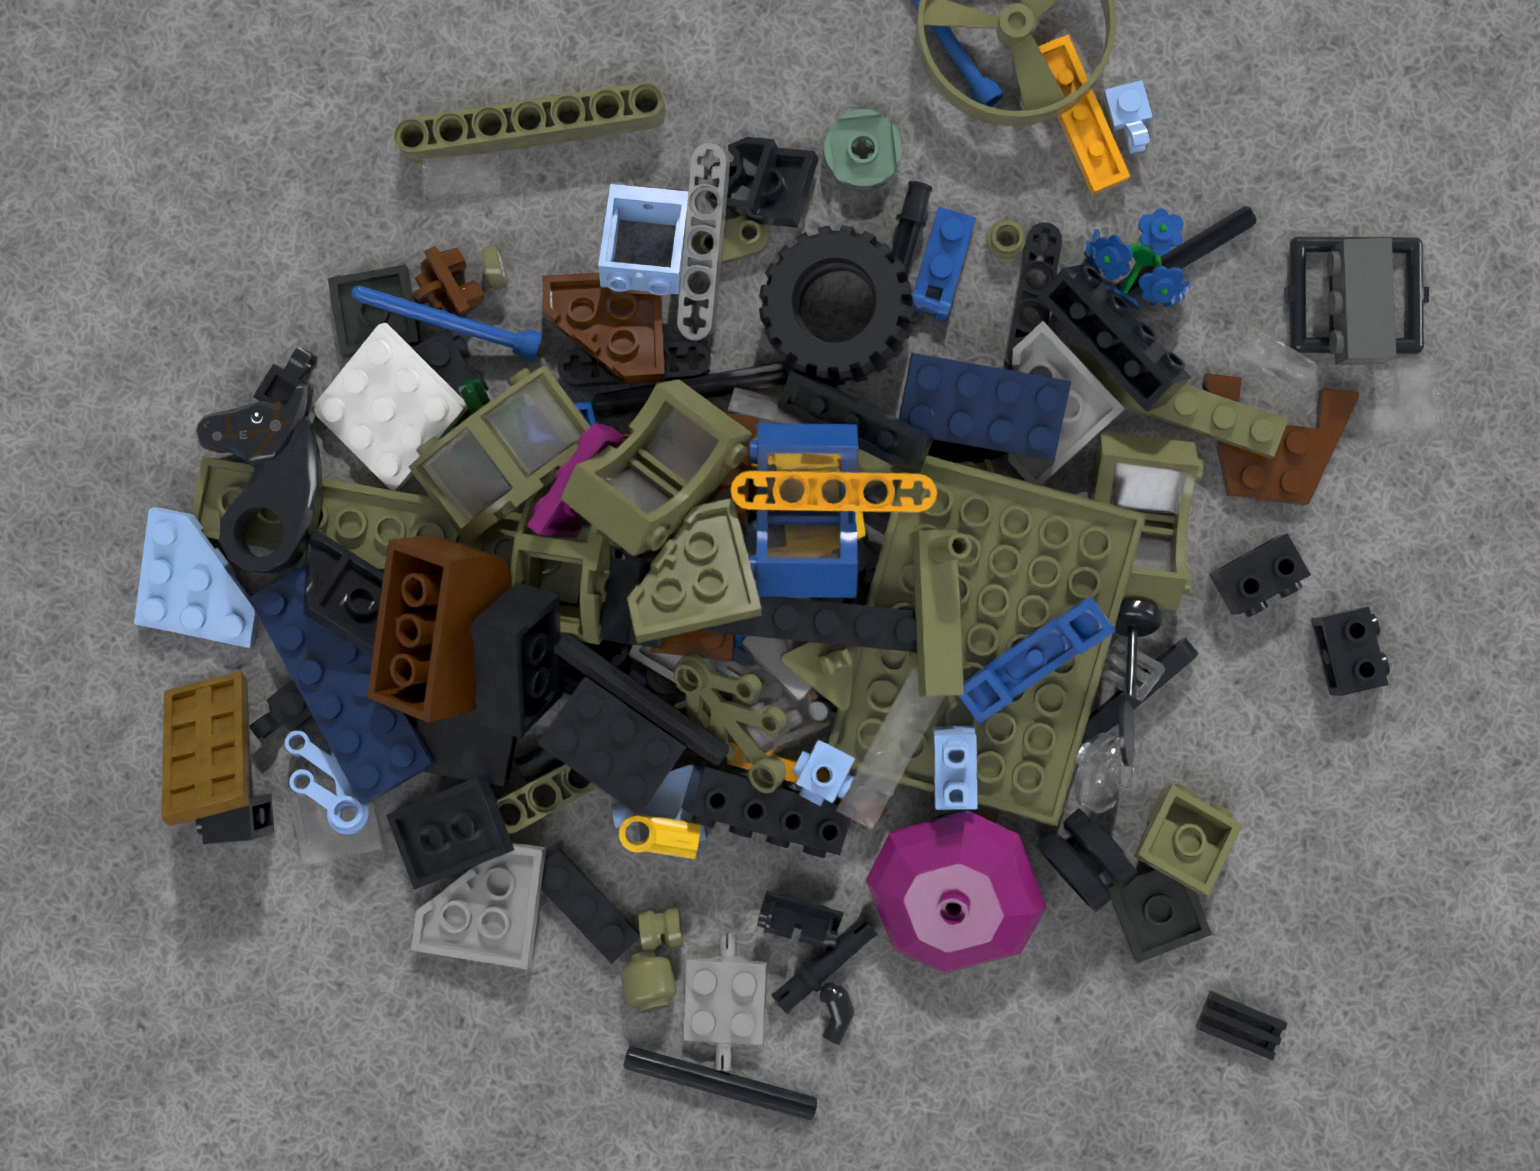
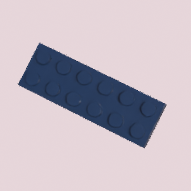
[249,564,435,805]

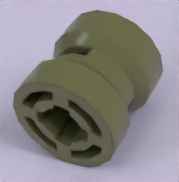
[639,906,683,951]

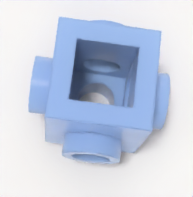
[792,740,855,806]

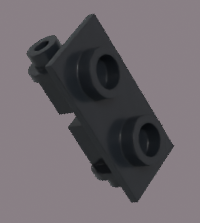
[757,891,844,950]

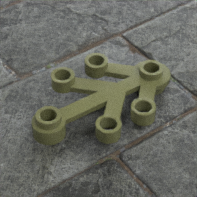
[674,654,787,793]

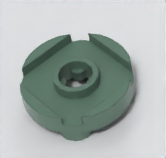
[823,109,902,190]

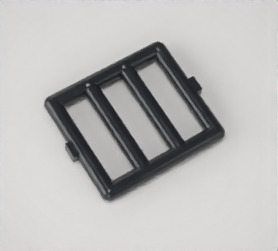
[1285,236,1429,354]

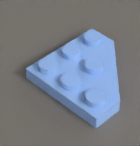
[134,507,259,648]

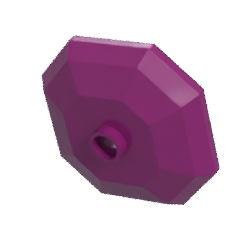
[866,810,1046,974]

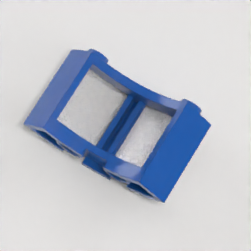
[748,424,858,598]

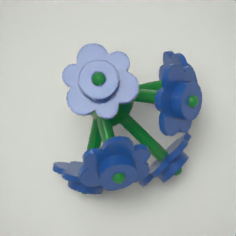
[1084,208,1191,310]

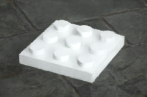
[311,323,468,491]

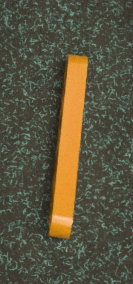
[731,471,937,512]

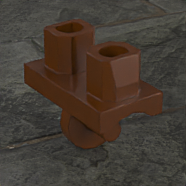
[412,246,484,318]

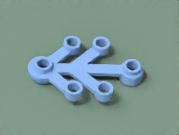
[285,730,369,835]

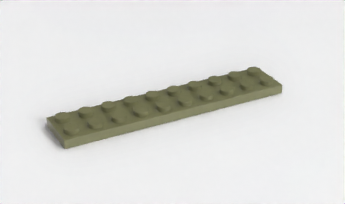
[191,456,591,605]

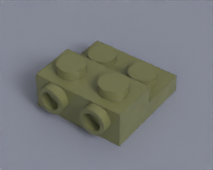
[1133,784,1243,897]

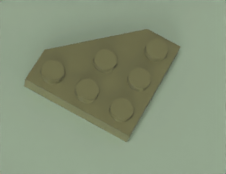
[627,498,762,643]

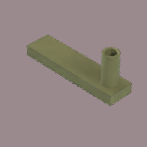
[912,530,971,697]

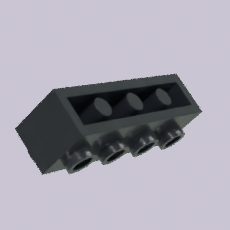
[1038,264,1191,412]
[681,761,854,858]

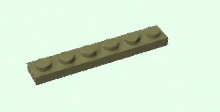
[1064,342,1288,459]

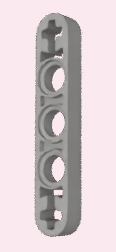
[677,143,730,341]

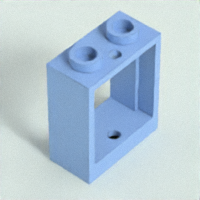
[598,184,688,295]

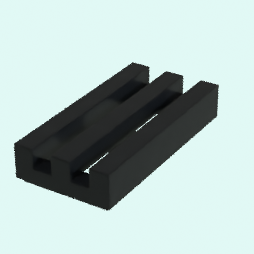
[1196,990,1288,1061]

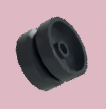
[1036,808,1139,913]

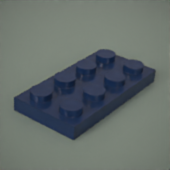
[899,352,1071,461]

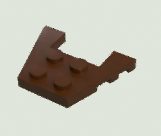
[1203,373,1359,506]

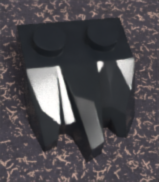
[708,137,819,228]

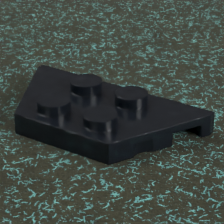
[303,528,384,657]

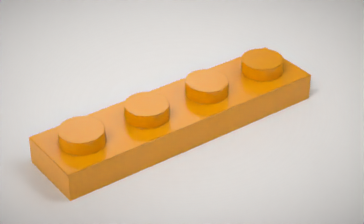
[1038,34,1130,196]

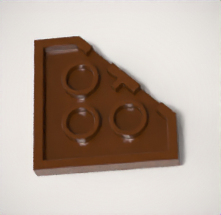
[542,272,665,383]

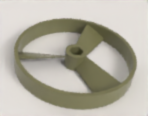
[916,0,1116,126]

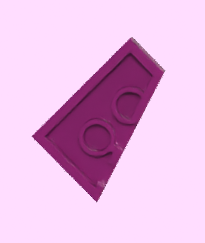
[527,423,624,538]

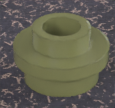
[986,219,1026,259]

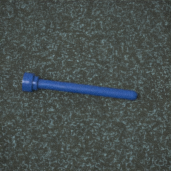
[913,0,1004,107]
[351,286,542,363]

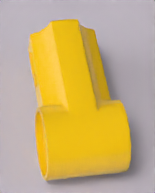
[619,812,701,859]

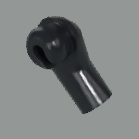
[819,982,854,1045]

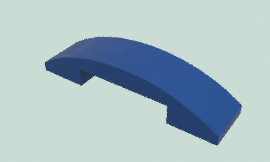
[958,596,1116,724]

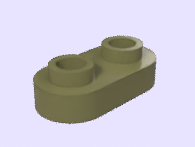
[693,216,769,265]

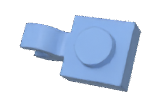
[1102,80,1152,155]

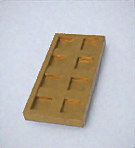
[161,671,249,827]

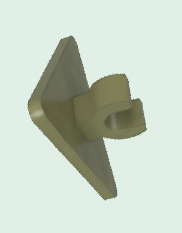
[779,642,856,711]

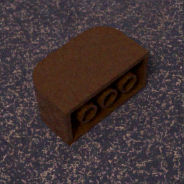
[367,535,512,722]

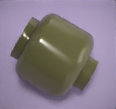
[620,950,677,1013]

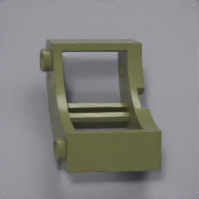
[510,474,640,644]

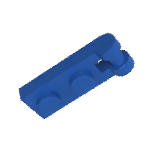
[912,207,976,322]

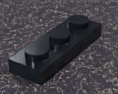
[541,848,640,964]

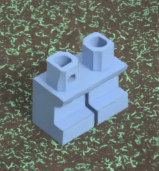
[933,725,977,810]

